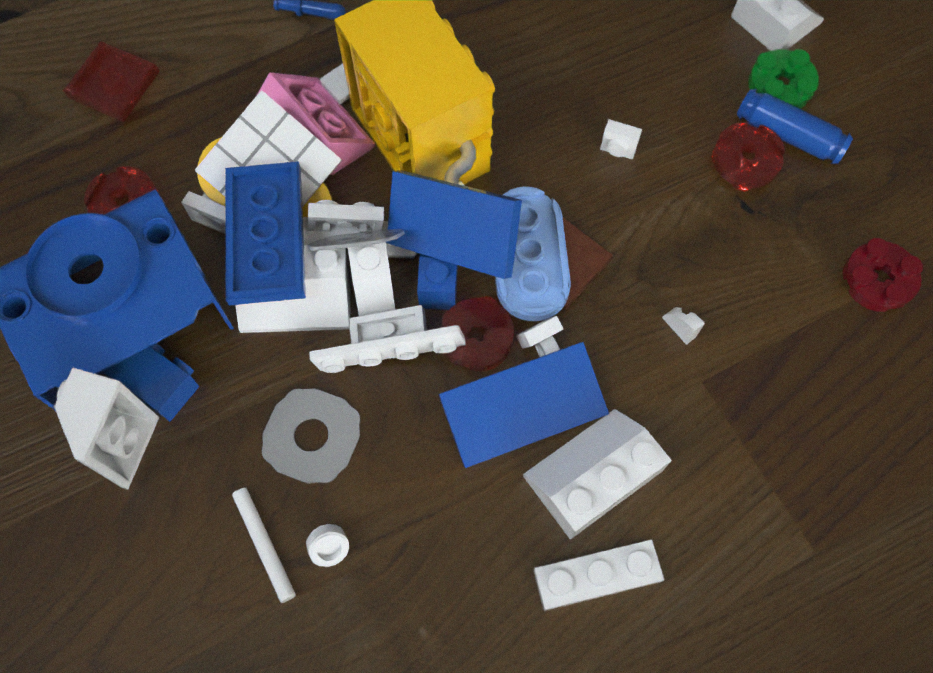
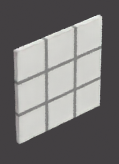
[195,90,342,207]

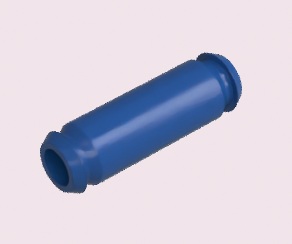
[737,89,853,164]

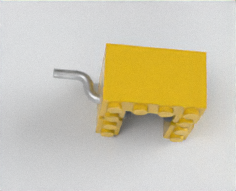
[334,0,495,185]

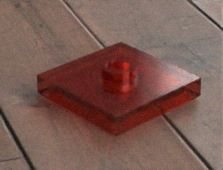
[63,41,160,122]

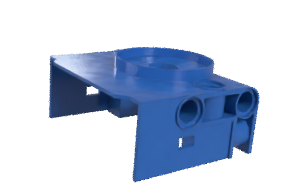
[0,189,234,411]

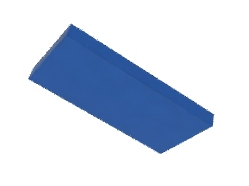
[225,161,306,306]
[386,170,522,279]
[438,342,609,468]

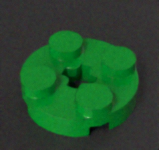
[748,49,819,109]

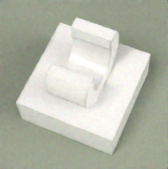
[516,316,563,357]

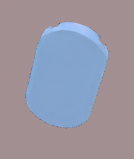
[495,187,571,321]

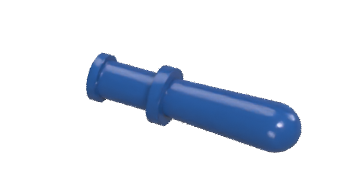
[274,0,346,20]

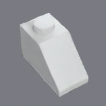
[348,242,395,316]

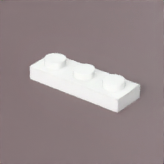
[533,540,664,611]

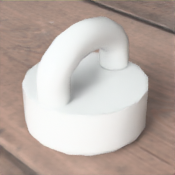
[306,524,349,567]

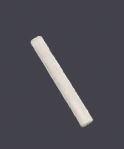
[232,488,296,603]

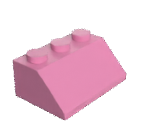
[257,72,375,175]

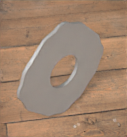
[308,229,405,250]
[262,388,360,484]

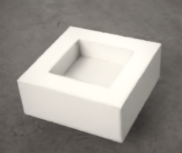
[600,119,642,159]

